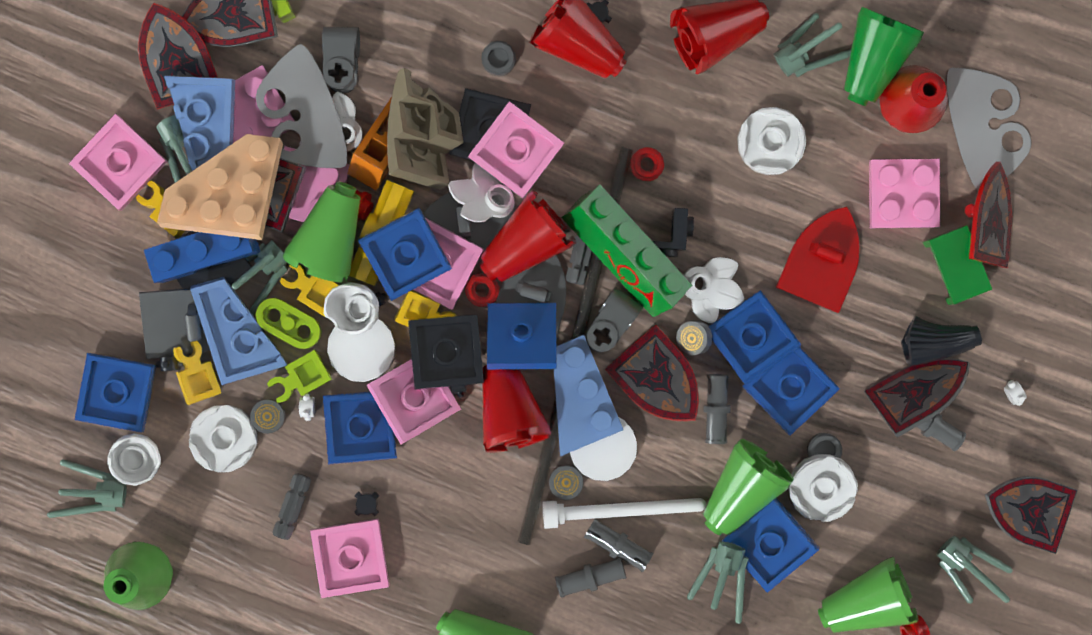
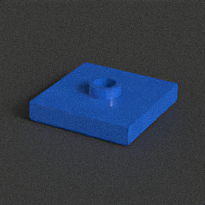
[358,207,452,301]
[709,290,801,386]
[487,303,557,370]
[742,347,840,436]
[74,353,156,433]
[323,392,397,465]
[722,498,820,593]

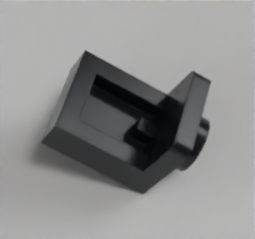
[652,208,694,257]

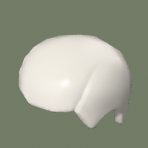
[324,282,379,335]
[107,433,161,486]

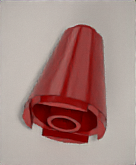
[529,0,627,79]
[670,0,769,75]
[879,65,948,133]
[480,190,577,282]
[482,365,551,453]

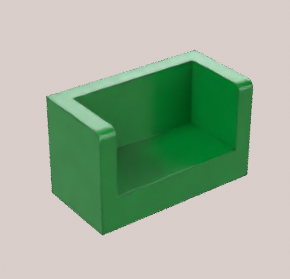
[923,225,992,305]

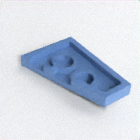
[164,76,235,171]
[190,277,288,385]
[554,335,623,456]

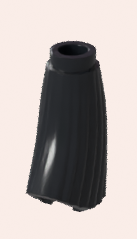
[901,315,982,366]

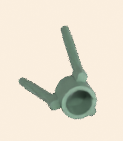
[773,13,851,78]
[156,115,192,183]
[232,240,288,316]
[47,459,127,518]
[936,535,1013,604]
[687,541,749,624]

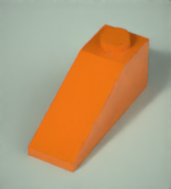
[347,97,392,191]

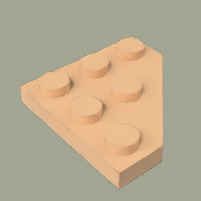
[157,134,283,240]

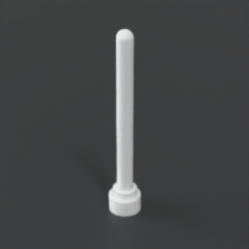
[543,498,706,529]

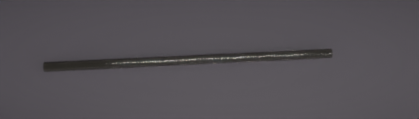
[517,147,633,545]

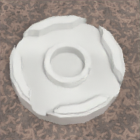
[737,107,806,175]
[327,319,396,382]
[189,405,258,472]
[570,417,637,481]
[789,454,858,522]

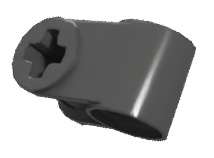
[322,27,360,94]
[585,287,643,352]

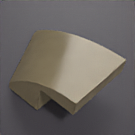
[387,68,463,190]

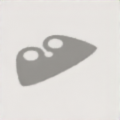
[256,44,347,168]
[946,68,1031,191]

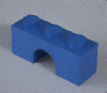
[144,232,260,283]

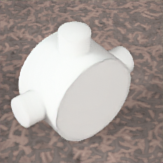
[1004,380,1027,406]
[299,393,315,421]

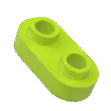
[256,298,322,349]

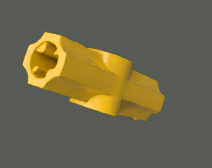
[349,180,414,286]

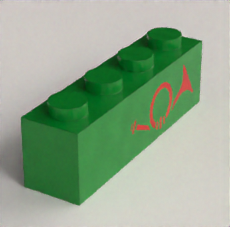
[561,184,693,317]

